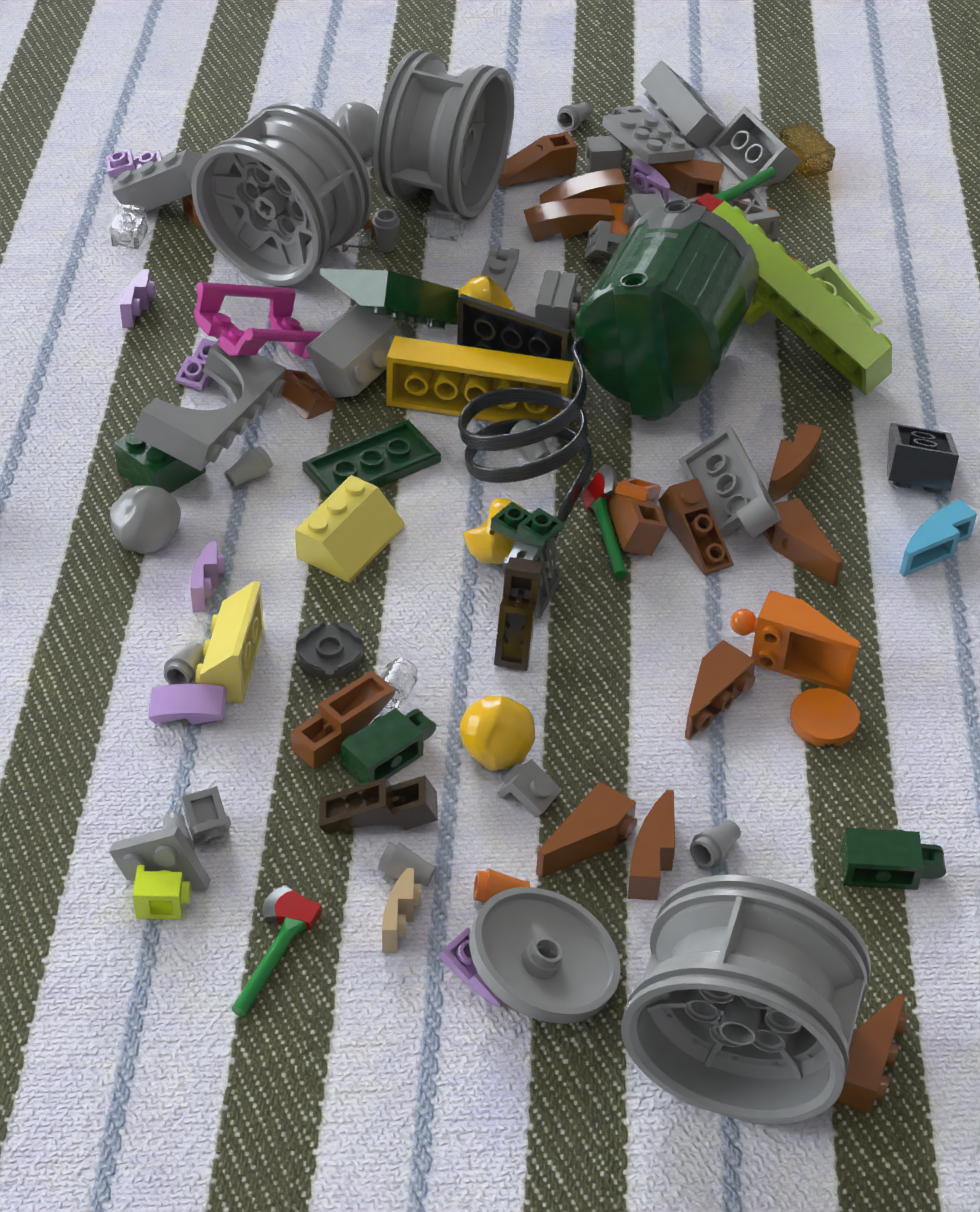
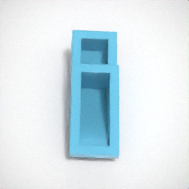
[900,499,977,577]

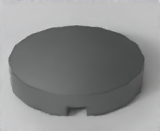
[296,622,364,679]

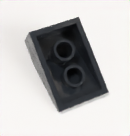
[887,423,959,494]

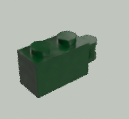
[341,708,436,784]
[840,828,946,890]

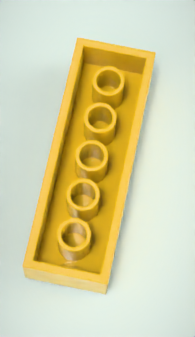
[386,336,574,422]

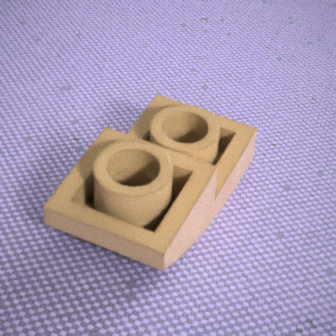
[382,868,422,953]

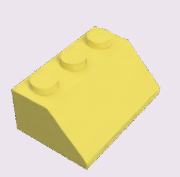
[295,475,404,583]
[195,581,264,703]

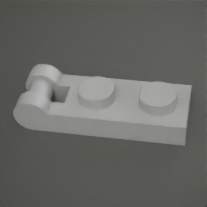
[480,245,519,293]

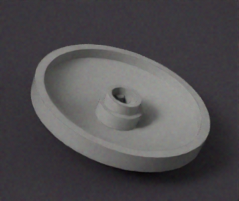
[469,887,621,1024]

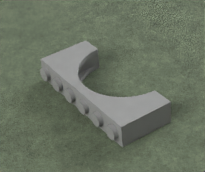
[134,340,287,471]

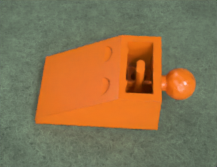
[730,590,860,694]

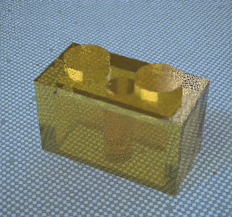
[779,122,836,178]

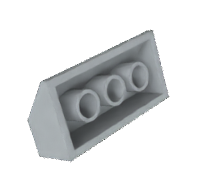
[640,60,726,148]

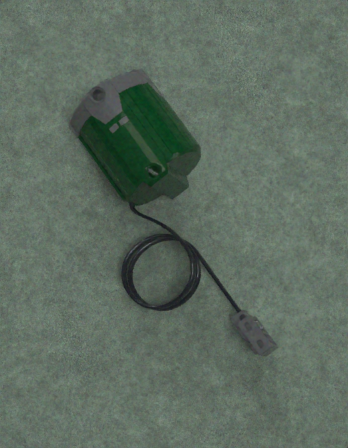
[458,199,759,619]

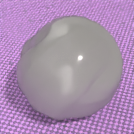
[331,101,378,159]
[110,485,181,554]

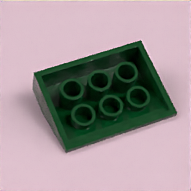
[320,268,459,330]

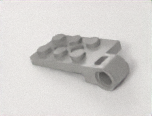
[602,105,695,164]
[678,425,782,538]

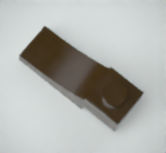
[494,557,544,671]
[319,775,438,834]

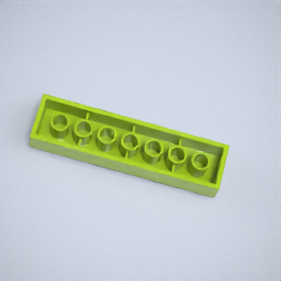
[712,201,892,395]

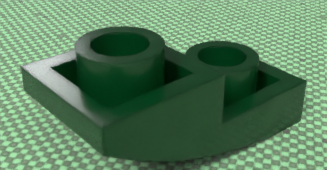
[490,502,565,546]

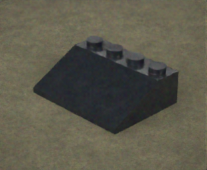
[457,294,579,391]

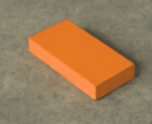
[615,478,661,502]

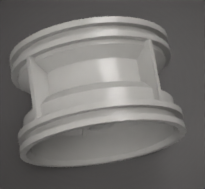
[373,49,514,217]
[191,102,372,286]
[621,874,871,1124]

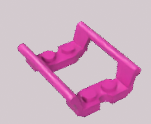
[194,282,322,359]

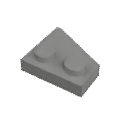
[109,826,211,891]

